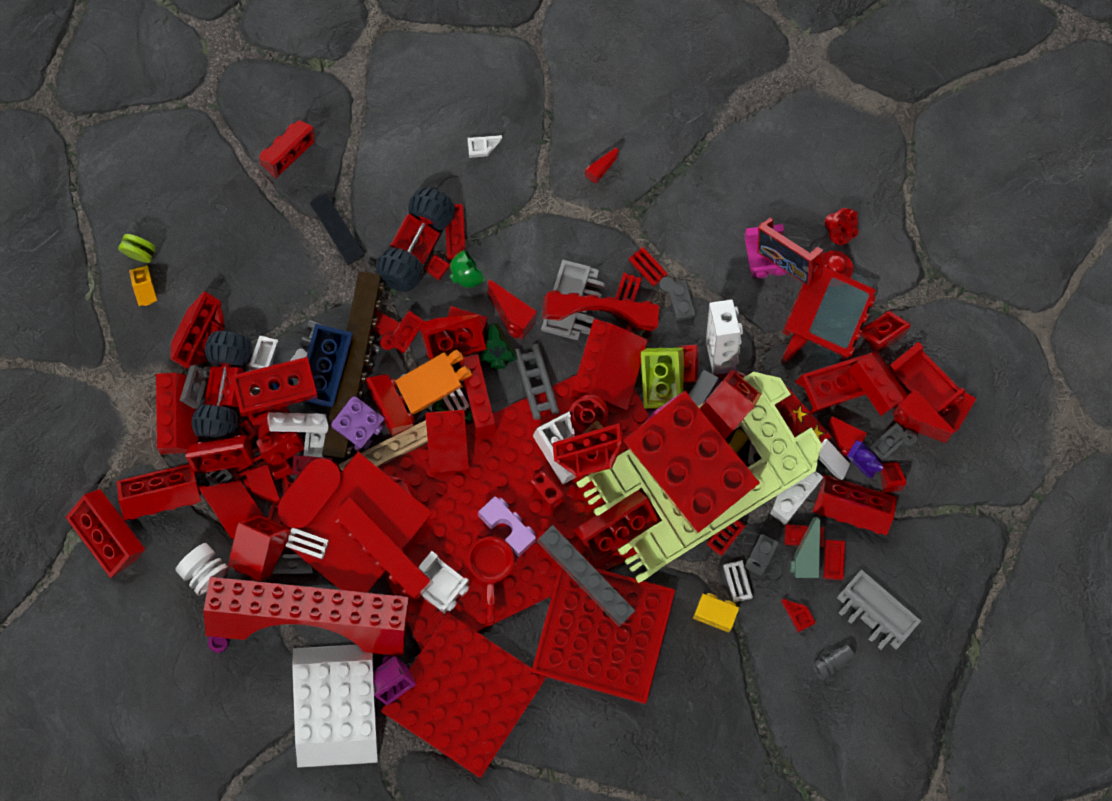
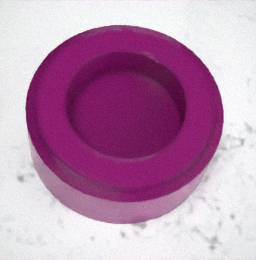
[208,637,228,653]

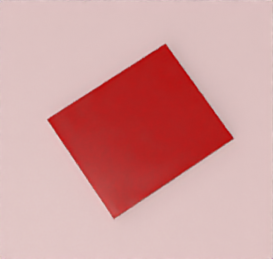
[286,452,433,593]

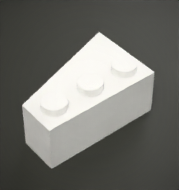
[533,412,576,485]
[770,471,823,526]

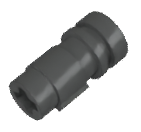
[812,645,855,680]

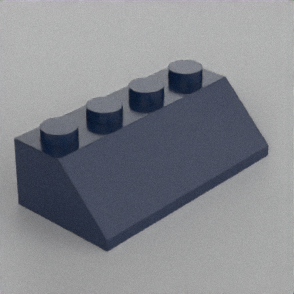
[303,323,353,407]

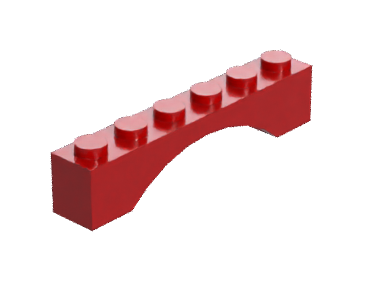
[542,290,659,331]

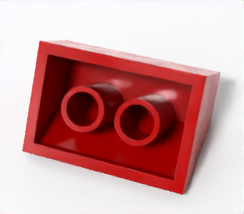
[259,120,316,179]
[848,351,908,416]
[366,374,415,437]
[185,435,253,474]

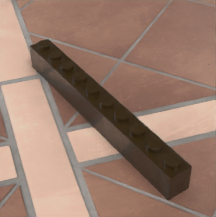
[322,271,386,462]

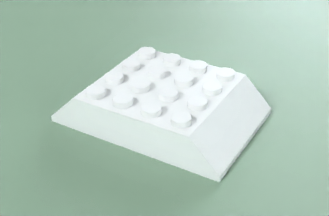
[292,645,378,768]

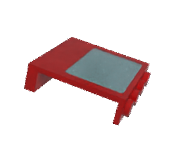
[782,266,876,361]

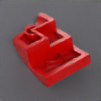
[198,480,264,539]

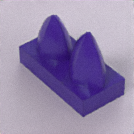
[847,440,883,478]

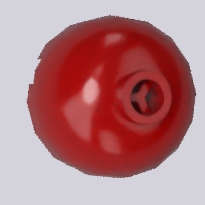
[569,394,609,433]

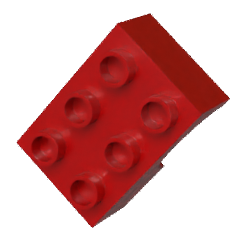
[623,391,760,534]

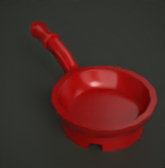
[467,536,514,625]

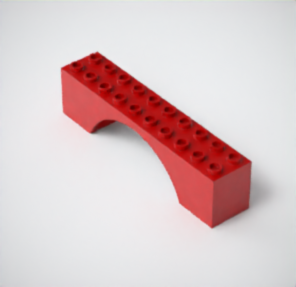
[203,577,408,656]

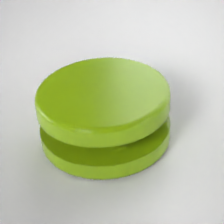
[118,234,156,263]

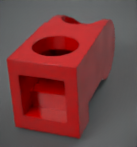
[529,471,565,511]

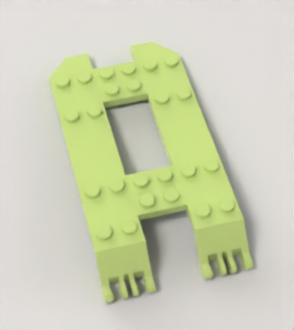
[576,372,822,583]

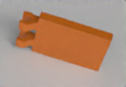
[395,350,472,415]

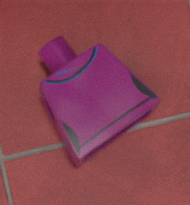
[373,656,416,705]

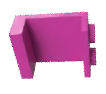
[744,224,786,278]

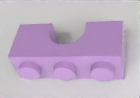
[478,496,536,558]

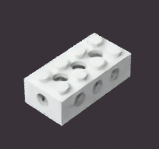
[706,300,743,375]

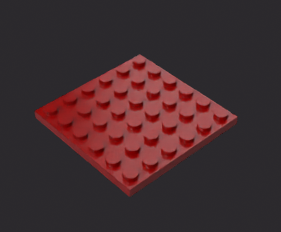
[531,566,675,704]
[381,612,546,778]

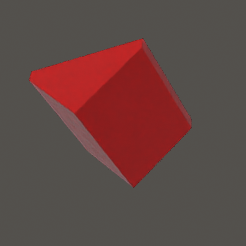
[861,311,911,353]

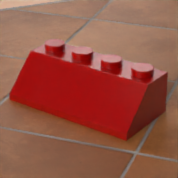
[156,373,198,454]
[117,464,201,520]
[813,474,897,535]
[66,489,145,578]
[573,490,659,568]

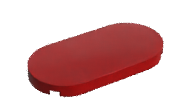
[278,458,341,529]

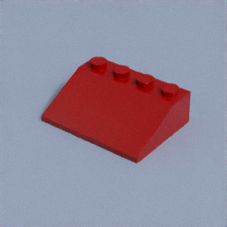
[572,319,648,411]

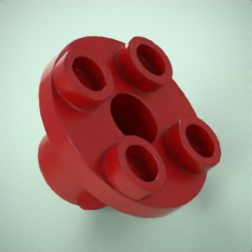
[824,208,859,245]
[822,251,853,288]

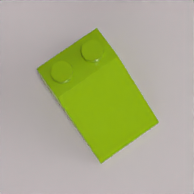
[641,348,684,409]

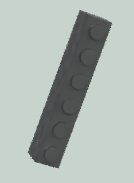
[537,525,635,627]

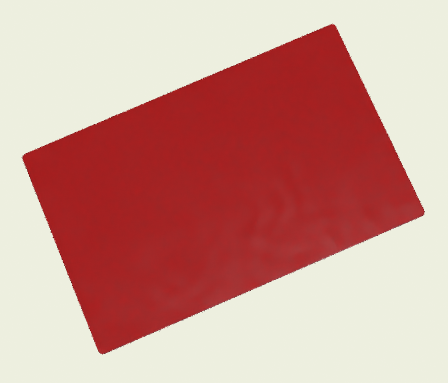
[378,375,662,651]

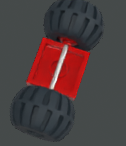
[376,187,455,292]
[192,331,253,440]

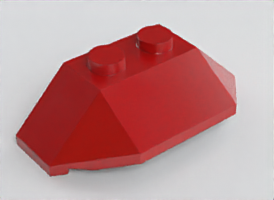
[170,292,225,368]
[552,423,623,478]

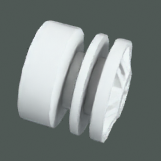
[176,543,229,596]

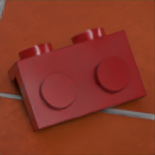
[256,431,304,468]

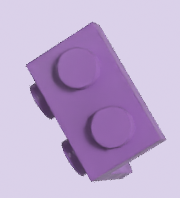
[332,397,384,452]

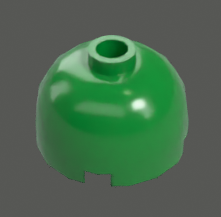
[449,250,485,288]

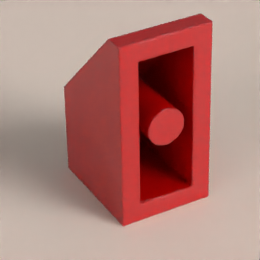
[828,416,867,457]
[243,465,280,505]

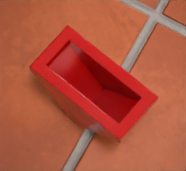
[880,462,906,493]

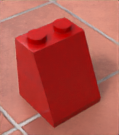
[700,369,762,439]
[228,515,291,581]

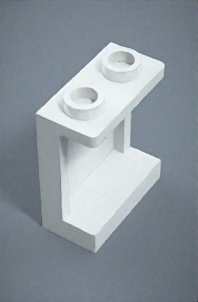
[419,551,469,614]

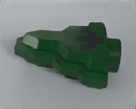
[479,323,517,370]

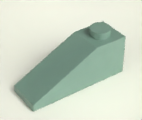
[790,517,820,578]

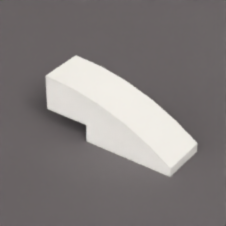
[249,336,278,396]

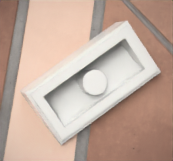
[818,438,850,480]

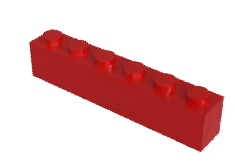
[333,497,434,599]

